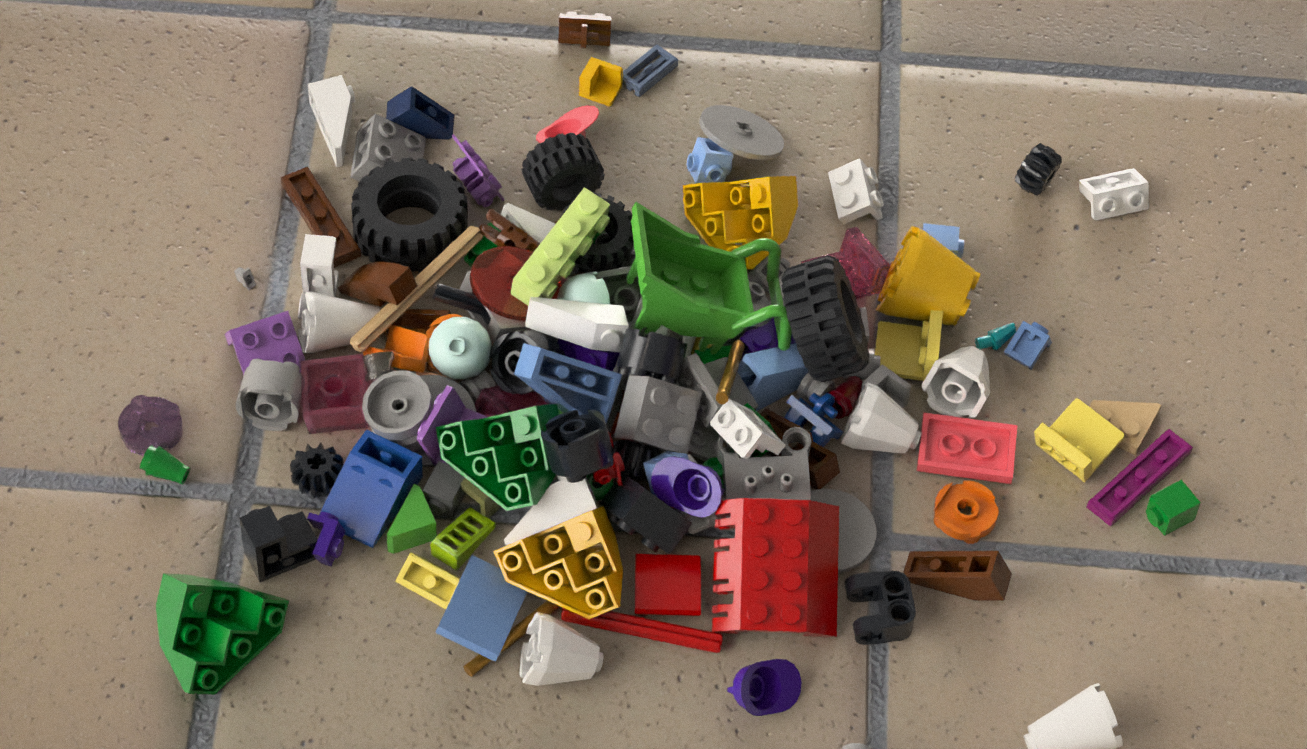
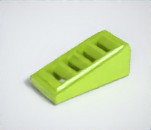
[430,507,496,571]

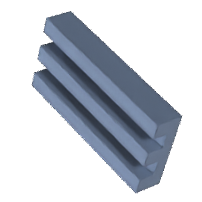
[623,44,678,97]

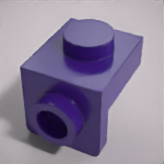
[307,512,345,567]

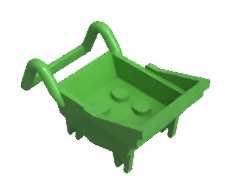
[627,202,792,355]

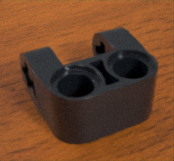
[844,570,916,645]

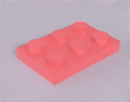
[917,412,1017,484]

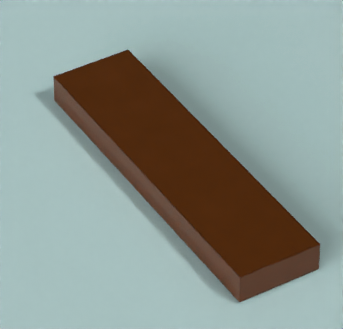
[281,166,361,268]

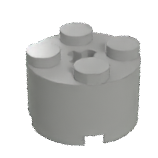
[236,359,306,431]

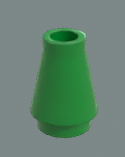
[140,446,191,485]

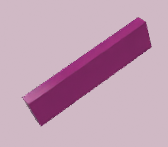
[1086,429,1193,527]

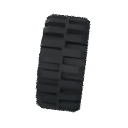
[351,158,468,274]
[781,255,869,382]

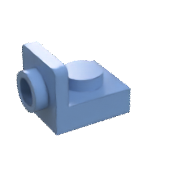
[1004,321,1052,370]

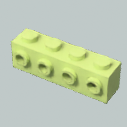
[511,187,610,306]

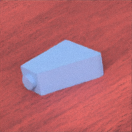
[737,343,808,411]

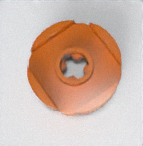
[934,480,999,544]

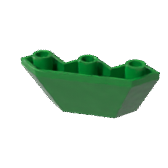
[435,403,559,511]
[156,573,289,695]

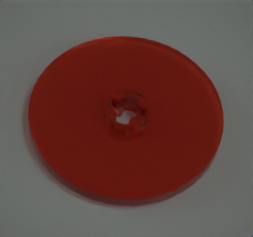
[470,246,562,321]

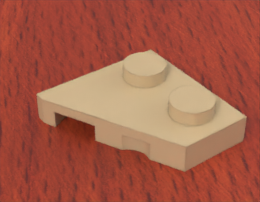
[1089,400,1161,455]

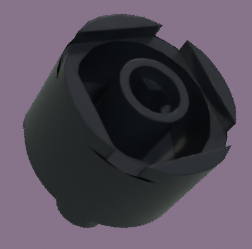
[489,328,565,394]
[617,329,688,385]
[541,409,614,483]

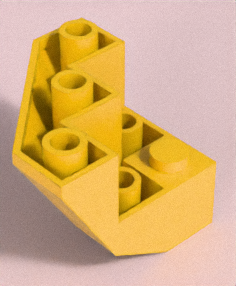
[683,176,798,269]
[493,506,623,619]

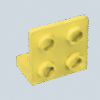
[875,310,943,381]
[1034,398,1124,483]

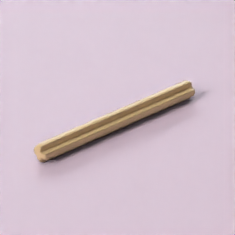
[350,226,483,352]

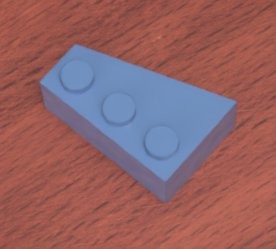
[514,343,622,424]

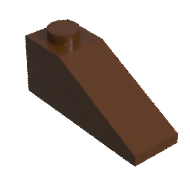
[903,551,1012,601]

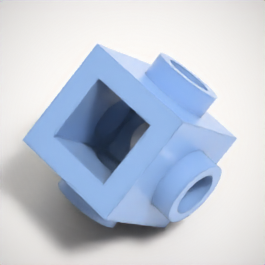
[687,137,733,183]

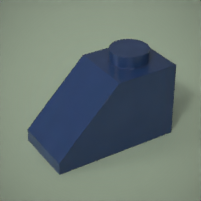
[386,86,454,140]

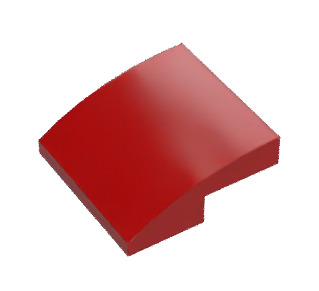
[635,554,701,616]

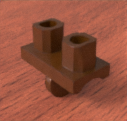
[558,12,611,49]

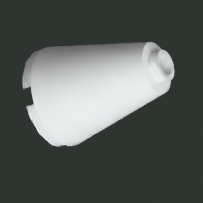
[298,291,380,354]
[1024,683,1123,749]

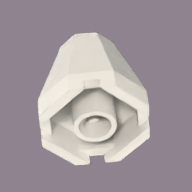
[921,346,990,418]
[841,382,922,454]
[519,612,603,686]

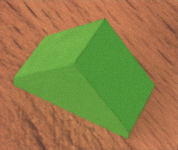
[387,484,437,554]

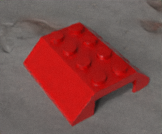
[712,498,839,637]

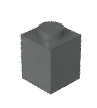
[422,461,466,519]

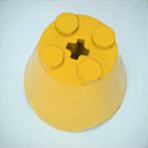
[876,226,980,326]

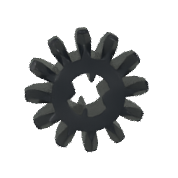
[1015,143,1062,196]
[613,440,661,482]
[290,442,344,498]

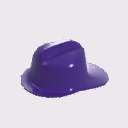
[651,456,725,518]
[727,659,802,716]

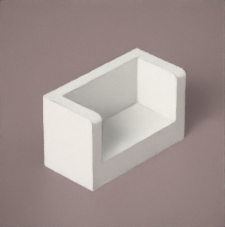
[300,234,339,297]

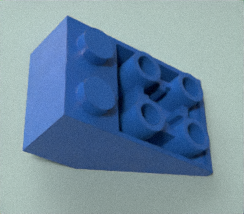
[321,429,423,548]

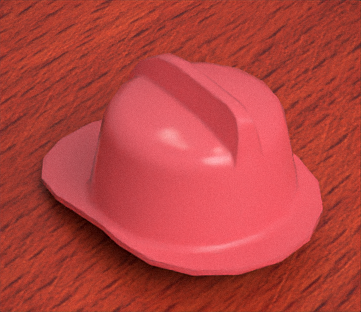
[536,105,599,143]

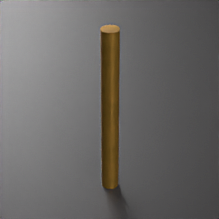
[716,340,745,404]
[463,601,560,677]

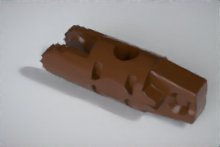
[479,209,540,264]

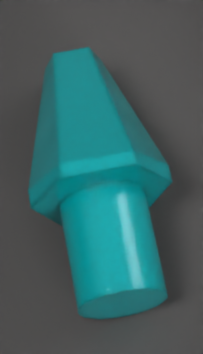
[975,322,1016,350]

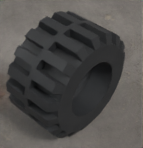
[521,133,605,211]
[561,193,634,274]

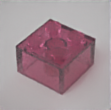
[300,354,370,434]

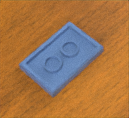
[435,555,527,662]

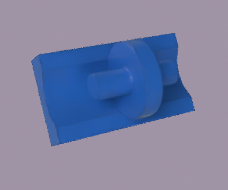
[784,393,844,447]

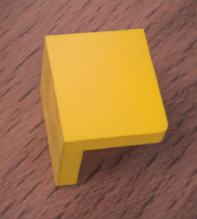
[579,57,623,106]

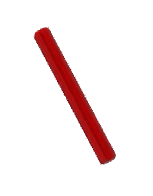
[561,608,723,653]

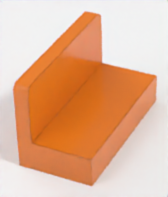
[362,325,431,373]

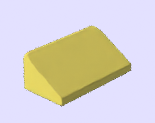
[395,552,460,609]

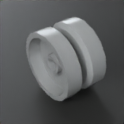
[362,371,435,451]

